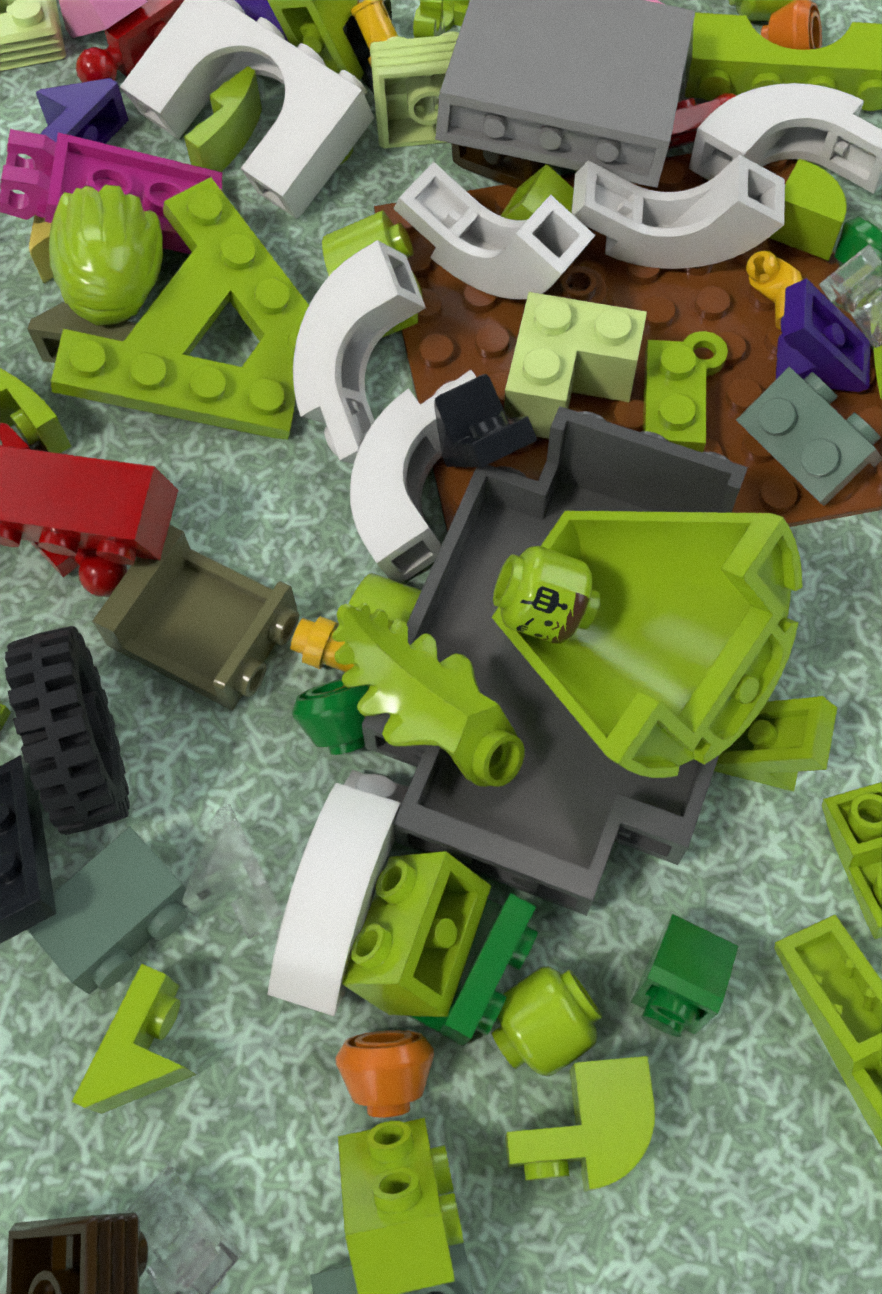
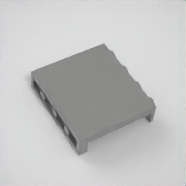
[435,0,695,188]

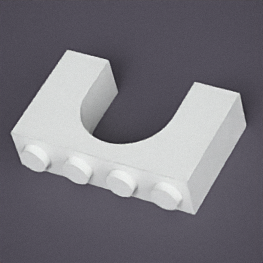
[120,0,374,219]

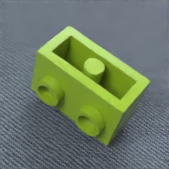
[342,851,491,1017]
[338,1117,464,1294]

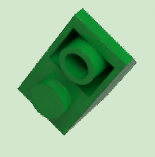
[631,914,739,1037]

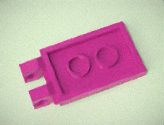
[0,129,223,254]

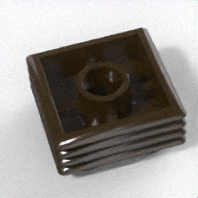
[6,1212,148,1294]

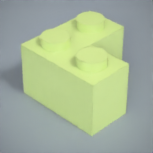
[504,292,647,439]

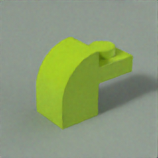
[505,1056,655,1192]

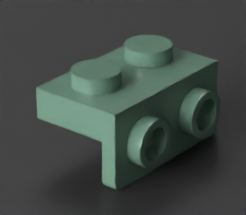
[736,367,882,506]

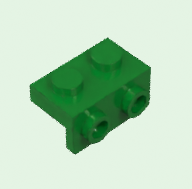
[408,893,538,1046]

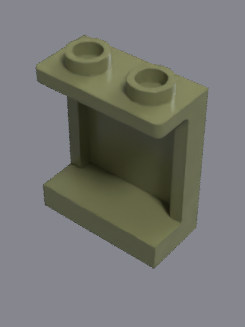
[92,525,299,711]

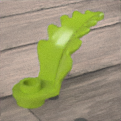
[332,603,525,787]

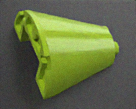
[491,511,803,778]

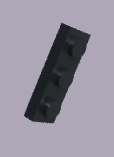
[0,755,56,944]

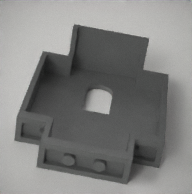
[362,406,748,916]

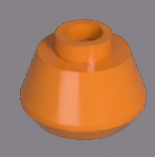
[761,0,822,50]
[335,1030,434,1118]

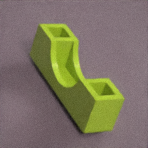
[685,12,882,111]

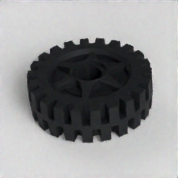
[5,626,130,835]

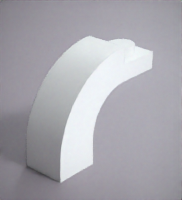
[689,83,882,194]
[572,155,785,269]
[394,161,595,299]
[293,240,426,464]
[350,370,476,583]
[267,770,409,1016]

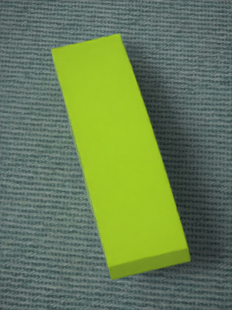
[774,915,882,1148]

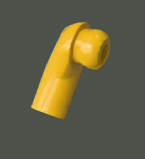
[746,250,803,330]

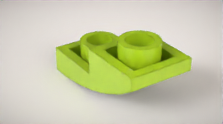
[184,66,262,172]
[0,368,72,453]
[821,782,882,940]

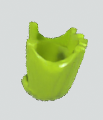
[49,185,163,326]

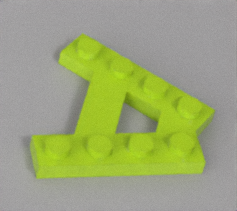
[51,177,309,440]

